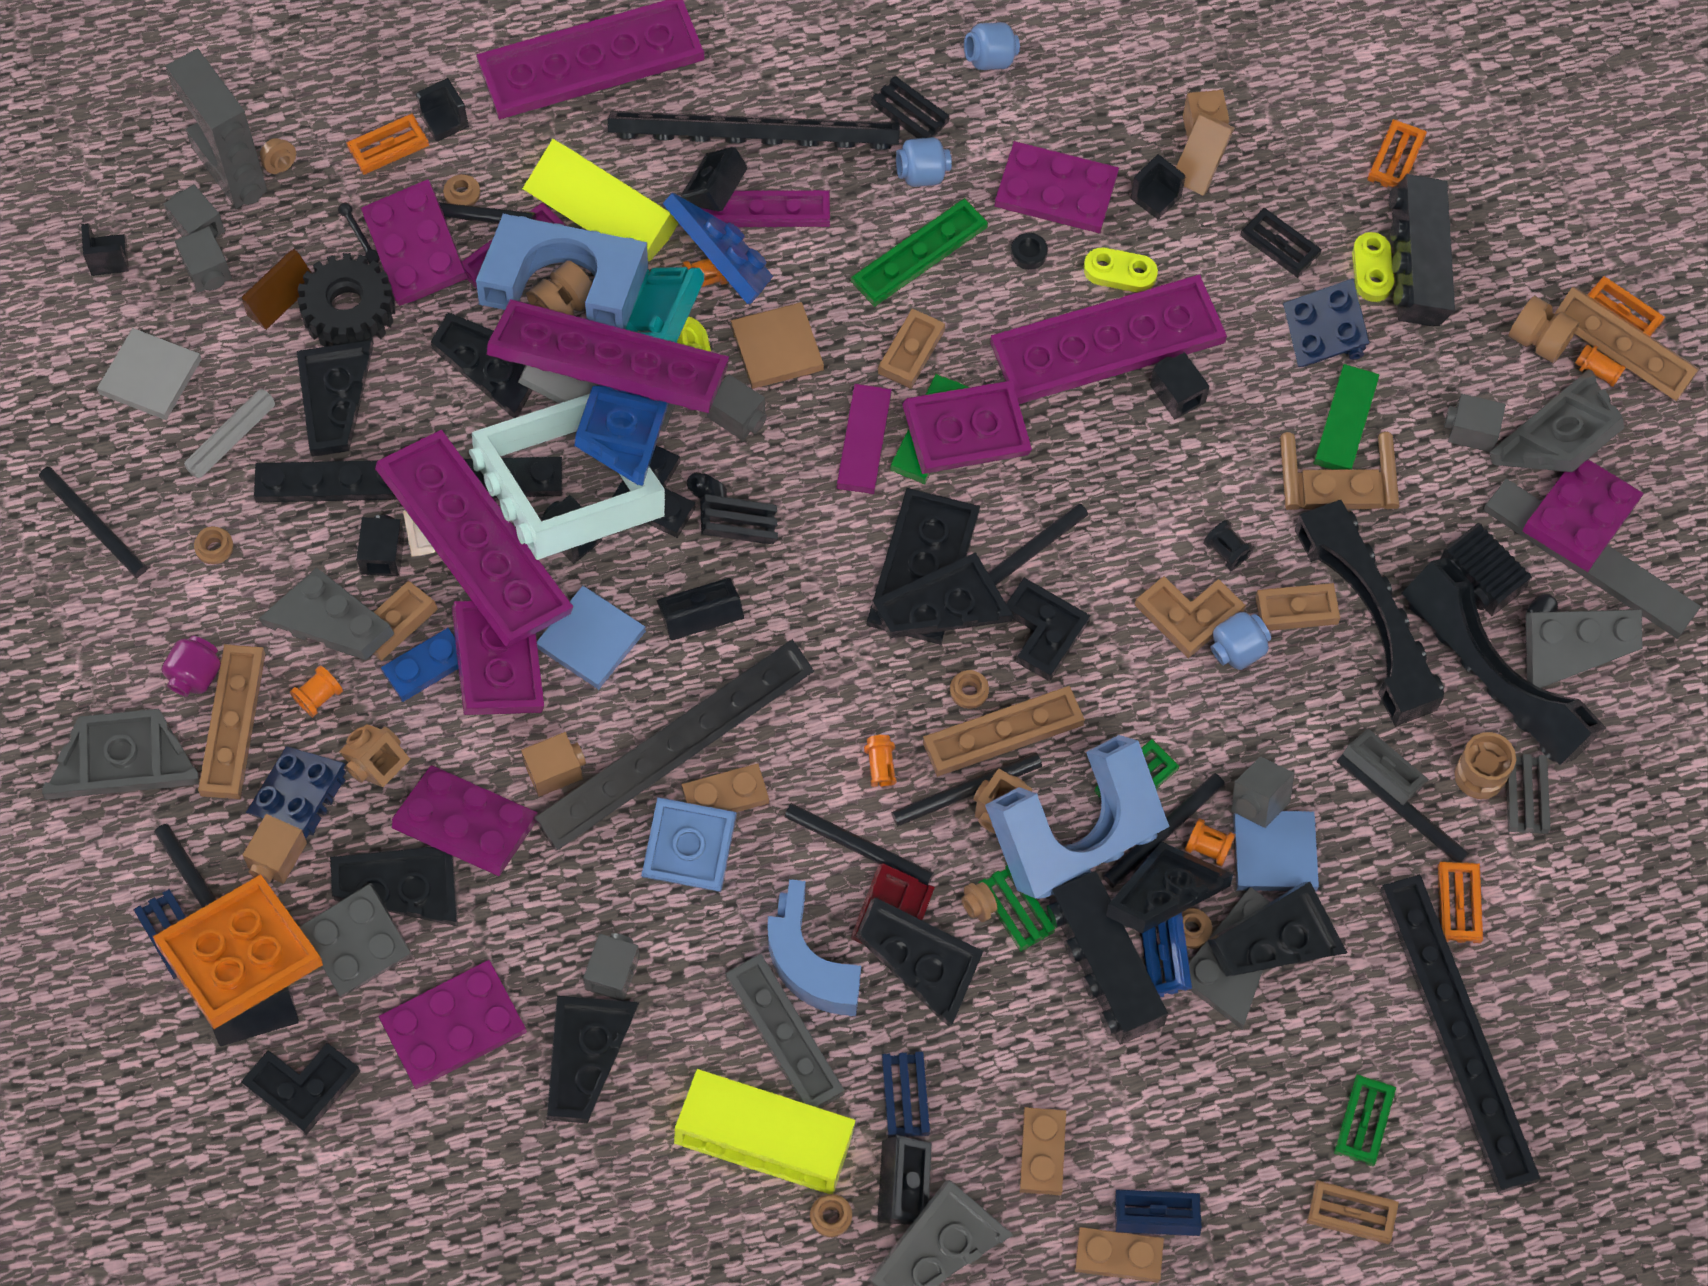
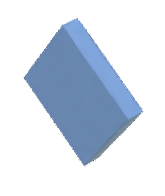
[537,586,646,690]
[641,797,737,892]
[1233,811,1319,891]

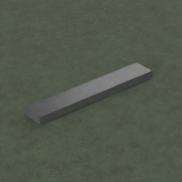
[1483,478,1701,639]

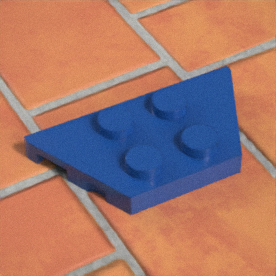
[663,193,773,305]
[574,385,669,486]

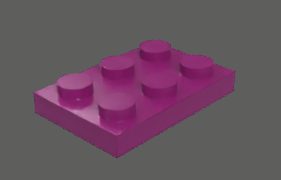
[994,141,1119,234]
[361,179,468,306]
[902,380,1032,474]
[1522,459,1644,572]
[452,601,544,715]
[391,765,538,876]
[378,960,527,1090]

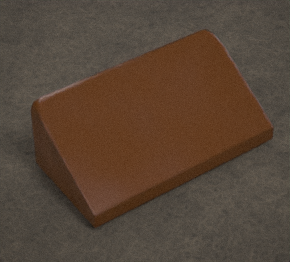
[241,249,313,330]

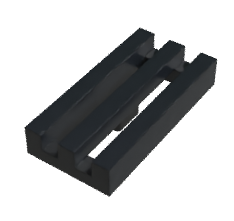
[871,75,950,139]
[1240,207,1322,278]
[700,494,778,544]

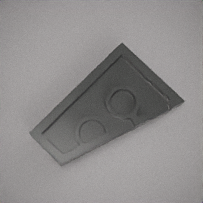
[259,567,394,660]
[1526,610,1643,688]
[1189,887,1270,1030]
[868,1180,1013,1286]

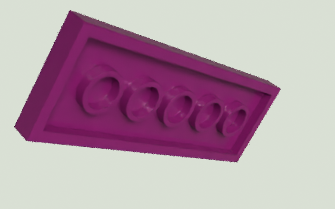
[476,0,704,120]
[990,274,1227,404]
[487,299,729,413]
[375,430,573,648]

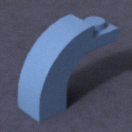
[768,879,861,1016]

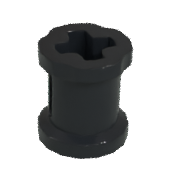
[1203,520,1255,571]

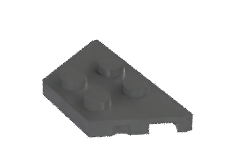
[1489,369,1624,472]
[42,709,200,800]

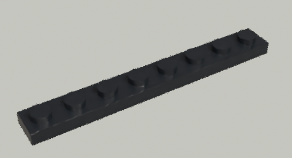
[608,111,900,150]
[254,457,563,503]
[533,639,814,851]
[1380,874,1541,1194]

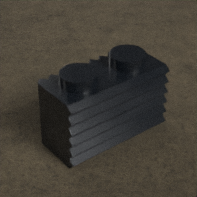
[1440,523,1532,616]

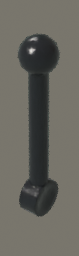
[338,202,380,264]

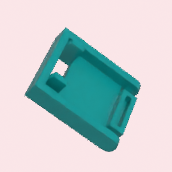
[625,267,704,343]

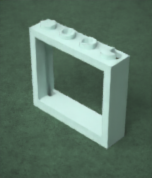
[469,394,665,560]

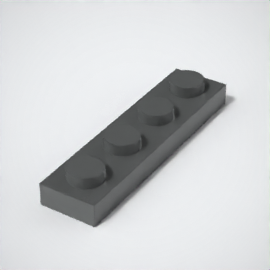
[725,954,845,1109]

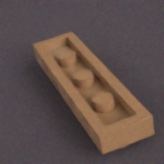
[1554,287,1700,401]
[198,644,266,800]
[923,686,1085,777]

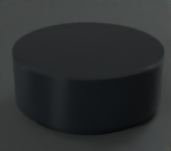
[1011,233,1048,270]

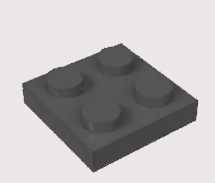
[299,884,413,997]

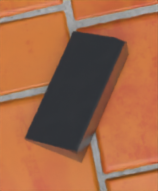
[681,147,747,211]
[657,578,744,641]
[212,986,299,1047]
[877,1135,932,1225]

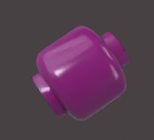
[161,636,221,697]

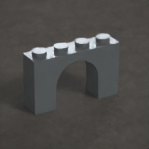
[165,48,267,209]

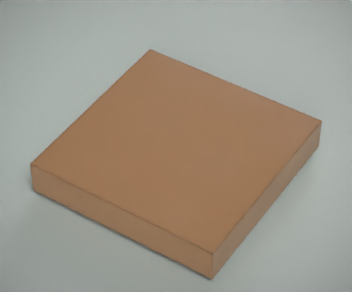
[731,302,824,389]

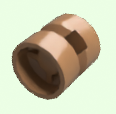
[526,260,592,316]
[1508,295,1580,364]
[1454,732,1516,799]

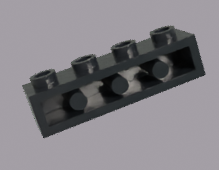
[1388,174,1455,326]
[1047,871,1168,1045]

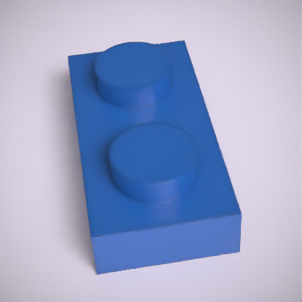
[381,628,459,702]

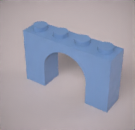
[476,214,648,329]
[985,735,1169,899]

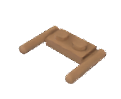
[1280,431,1400,510]

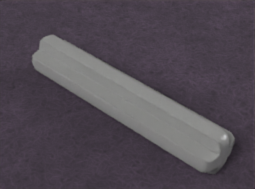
[184,389,275,478]

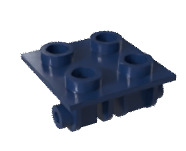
[1283,278,1370,367]
[246,746,346,839]

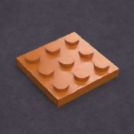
[153,874,323,1029]

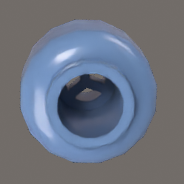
[964,22,1020,70]
[896,137,952,187]
[1210,612,1271,670]

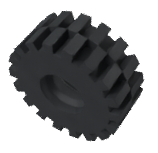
[297,253,396,347]

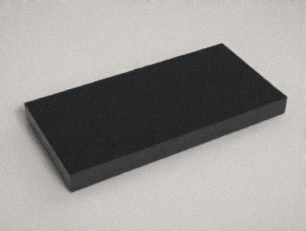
[866,488,981,645]

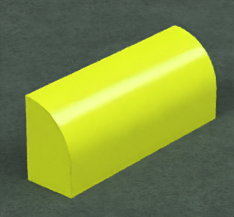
[522,139,679,262]
[674,1069,856,1194]

